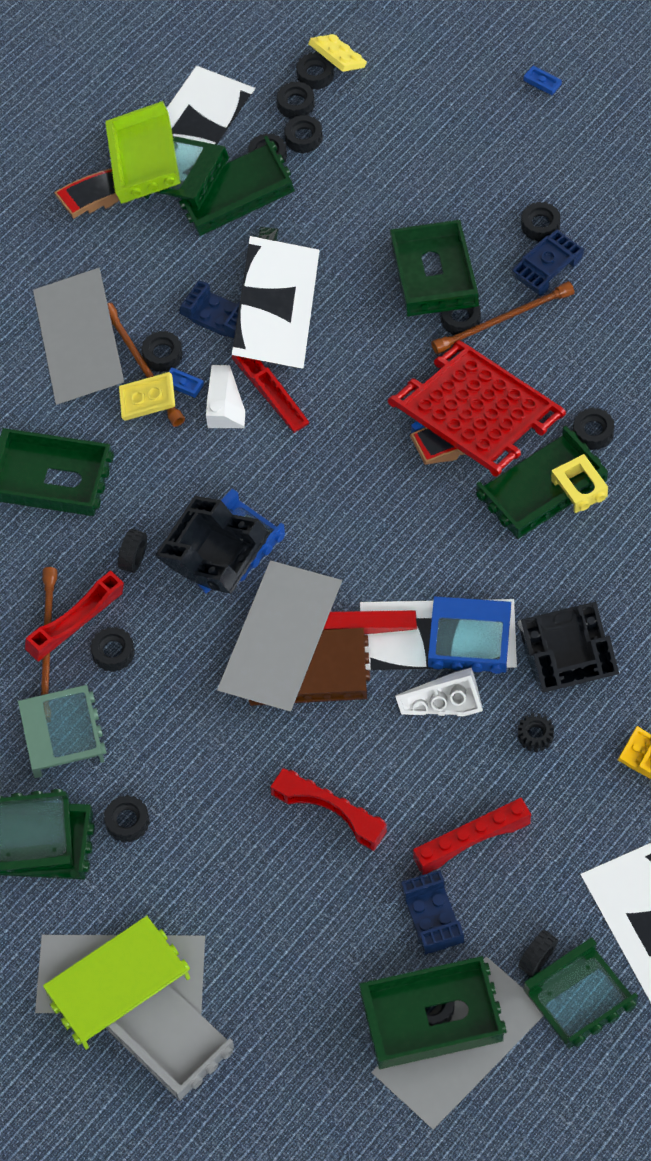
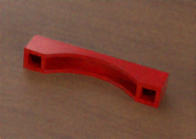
[25,570,124,662]
[270,768,387,851]
[413,798,531,875]

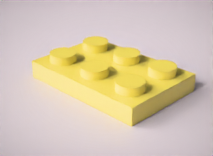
[308,34,367,72]
[119,372,175,421]

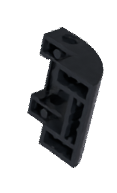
[155,496,270,594]
[517,602,619,693]

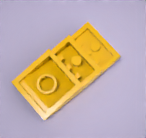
[617,726,651,779]

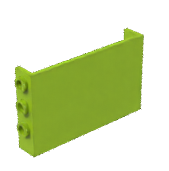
[105,101,181,204]
[43,916,191,1050]

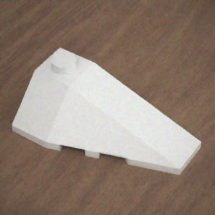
[206,365,245,428]
[395,668,483,716]

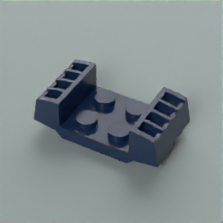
[512,229,584,296]
[179,280,240,338]
[400,870,465,955]

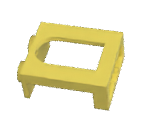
[551,454,608,513]

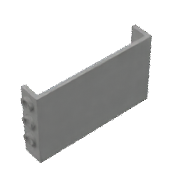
[105,985,234,1101]

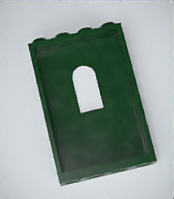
[390,220,479,317]
[0,428,114,516]
[359,956,507,1070]

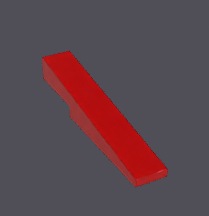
[232,355,309,433]
[323,610,417,635]

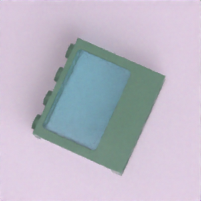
[18,685,107,778]

